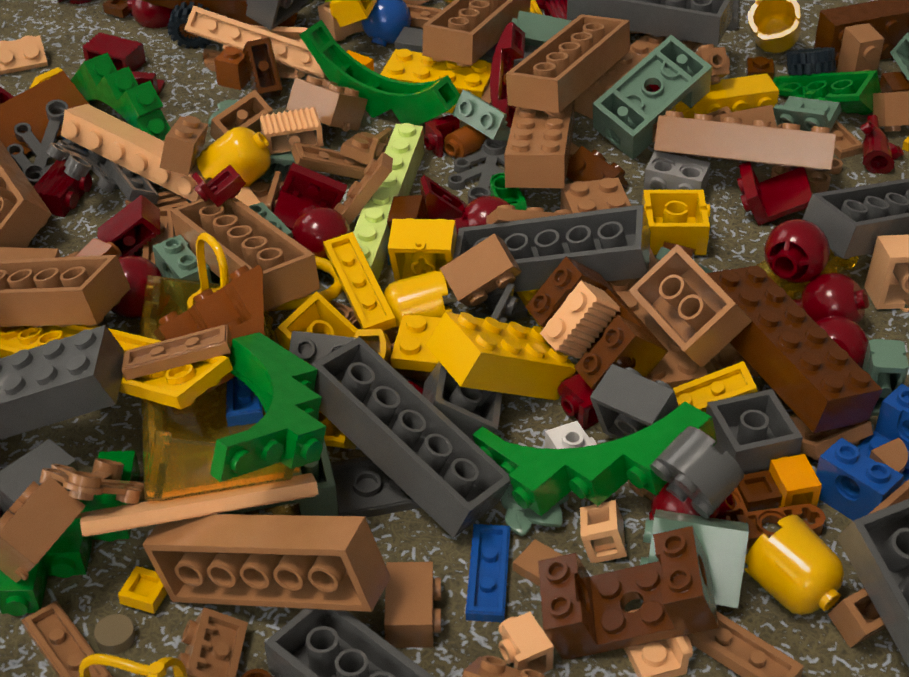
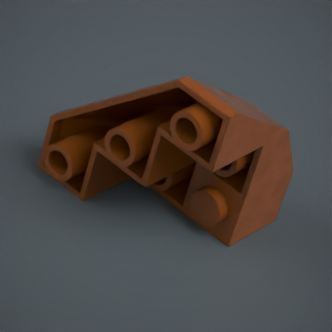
[153,265,264,393]

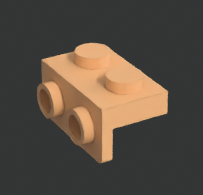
[0,35,48,75]

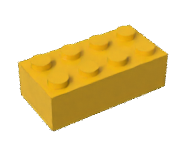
[380,49,492,113]
[426,312,576,400]

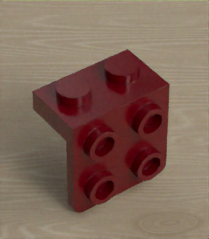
[737,161,812,226]
[273,162,347,231]

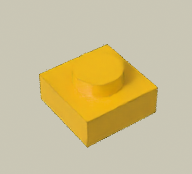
[118,566,167,614]

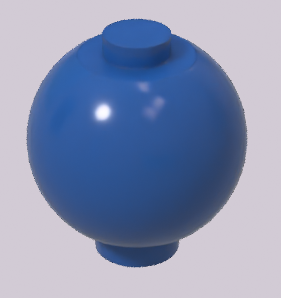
[361,0,411,47]

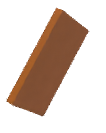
[0,71,89,156]

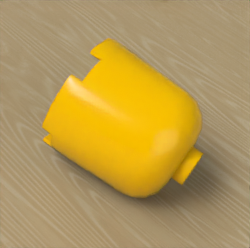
[748,0,801,54]
[196,126,271,187]
[384,270,453,327]
[744,515,845,615]

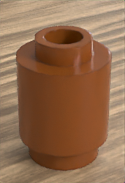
[444,124,485,158]

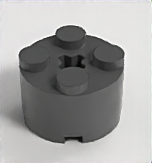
[650,426,744,519]

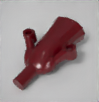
[860,115,904,174]

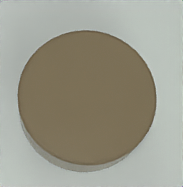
[94,614,136,654]

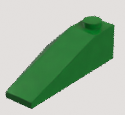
[772,70,881,115]

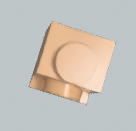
[580,500,627,563]
[498,611,554,673]

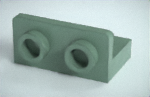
[452,90,511,141]
[773,96,842,131]

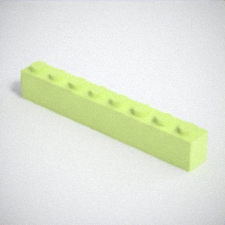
[353,123,424,282]

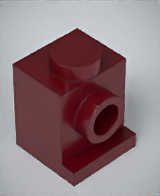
[557,373,599,430]

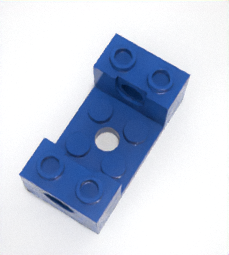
[816,384,909,520]

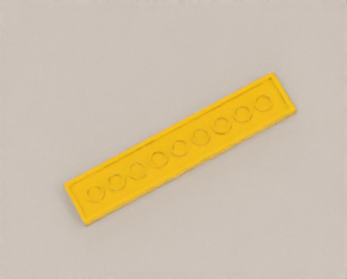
[0,325,233,410]

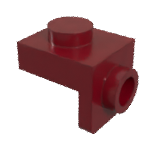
[424,114,460,158]
[192,165,246,207]

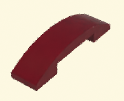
[490,22,525,128]

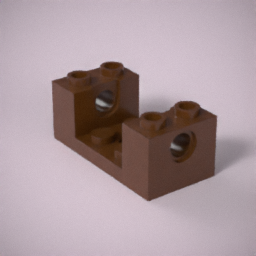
[525,256,668,390]
[538,526,719,660]

